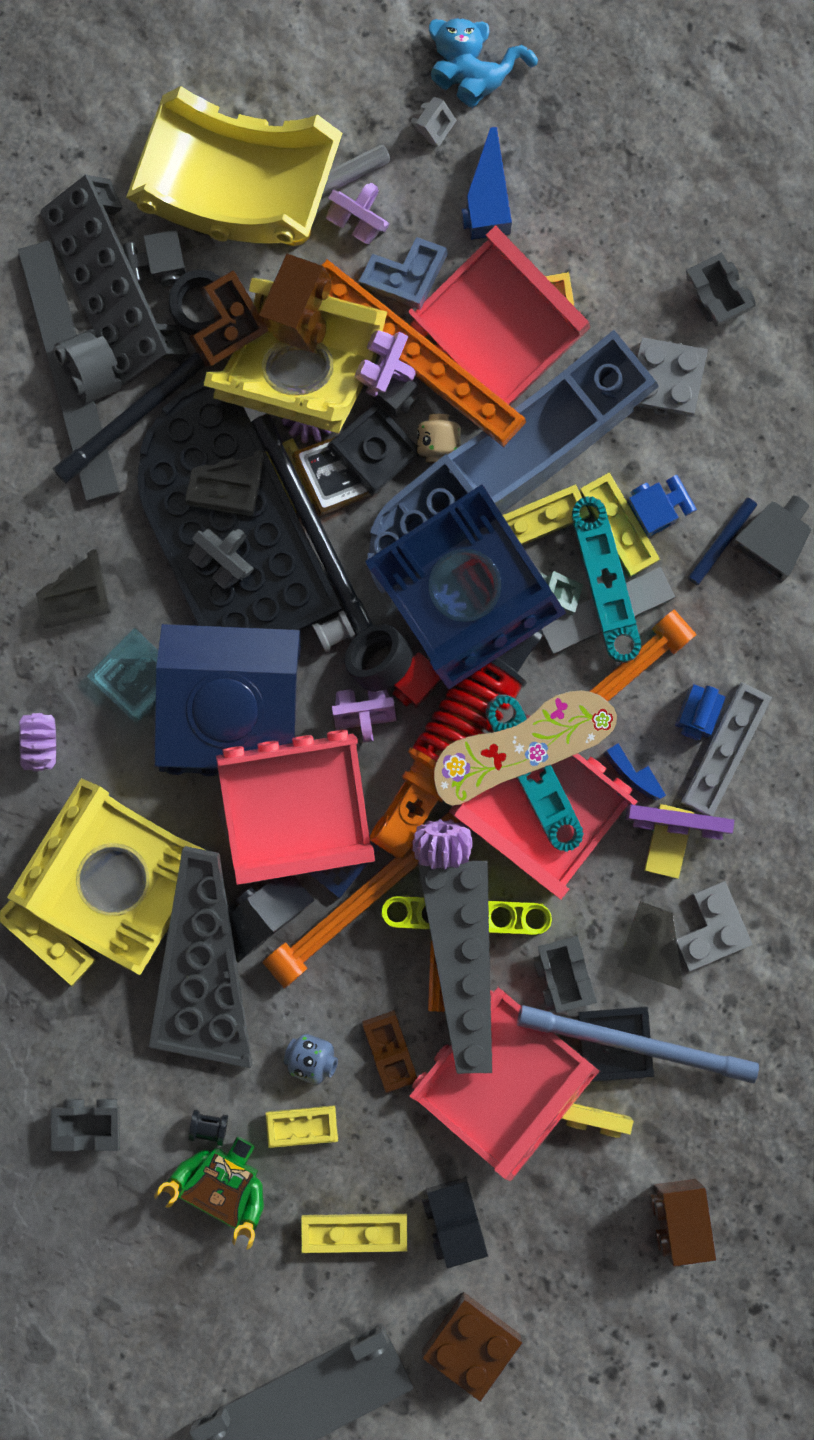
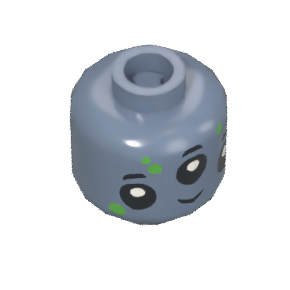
[284,1034,338,1085]

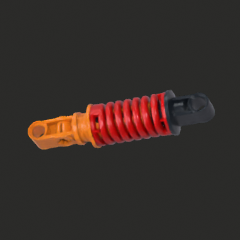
[369,629,543,859]

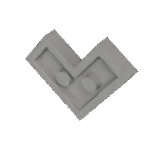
[674,881,753,971]

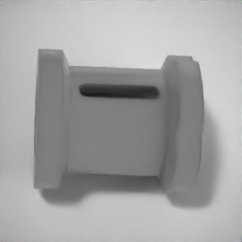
[312,611,356,652]

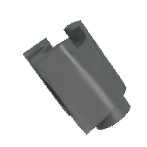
[686,252,756,327]
[53,329,122,404]
[533,936,597,1013]
[51,1098,120,1151]

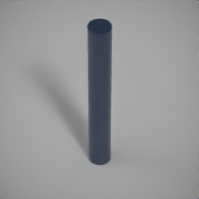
[688,497,757,585]

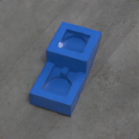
[603,743,666,801]

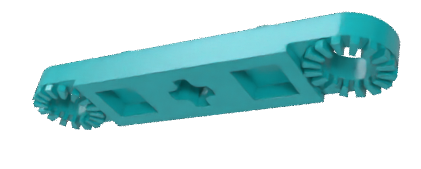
[572,496,641,663]
[486,695,584,852]

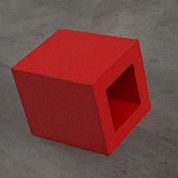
[392,652,442,708]

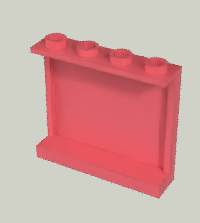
[408,225,590,405]
[449,714,638,900]
[216,730,375,885]
[410,987,599,1181]

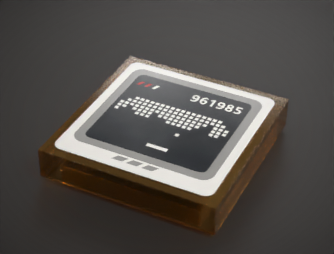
[292,436,382,516]

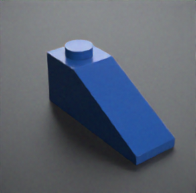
[461,127,512,240]

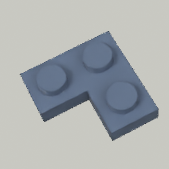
[359,237,448,310]

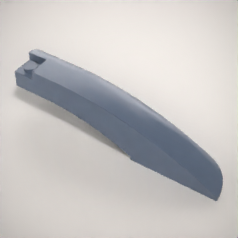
[367,330,659,594]

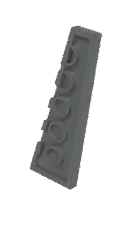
[418,861,492,1074]

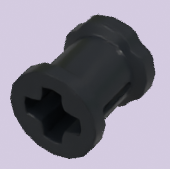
[188,1110,229,1146]

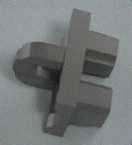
[188,529,254,589]

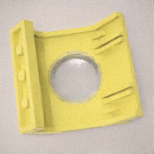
[204,278,387,433]
[7,778,205,975]

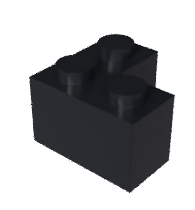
[228,875,314,963]
[422,1177,489,1268]

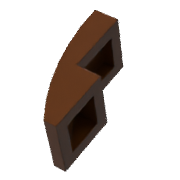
[362,1010,418,1093]

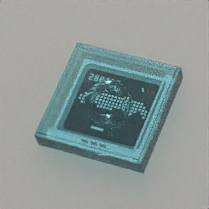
[87,628,158,724]

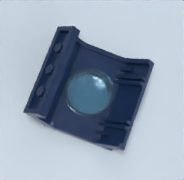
[365,484,566,689]

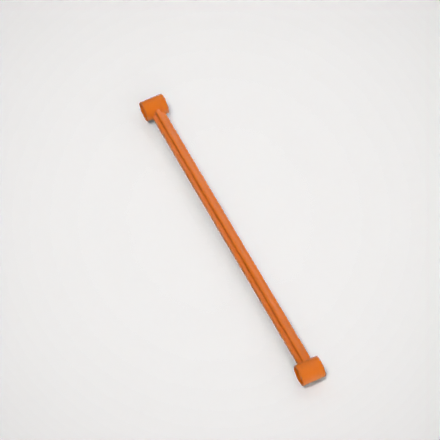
[262,609,697,989]

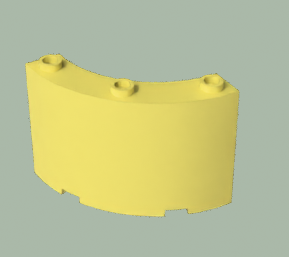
[126,86,342,244]

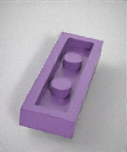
[625,805,735,840]

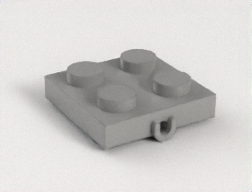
[636,337,708,417]

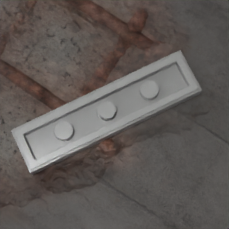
[542,567,675,655]
[680,682,772,816]

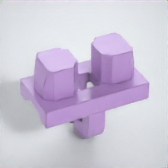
[326,183,390,244]
[354,330,415,397]
[332,689,396,742]

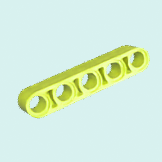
[382,896,552,935]

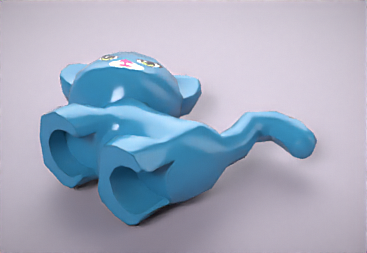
[429,18,538,108]

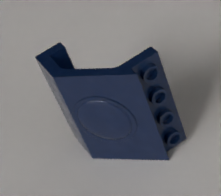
[155,624,301,776]

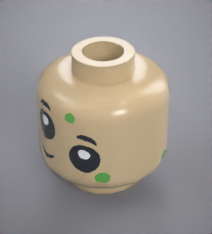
[417,414,461,463]

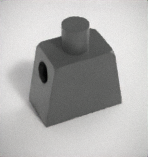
[730,495,811,582]

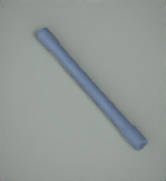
[517,1005,759,1083]

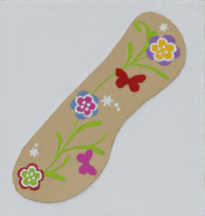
[434,690,617,806]

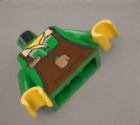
[154,1137,264,1250]

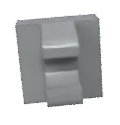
[411,97,457,147]

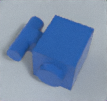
[627,475,697,538]
[675,684,726,740]

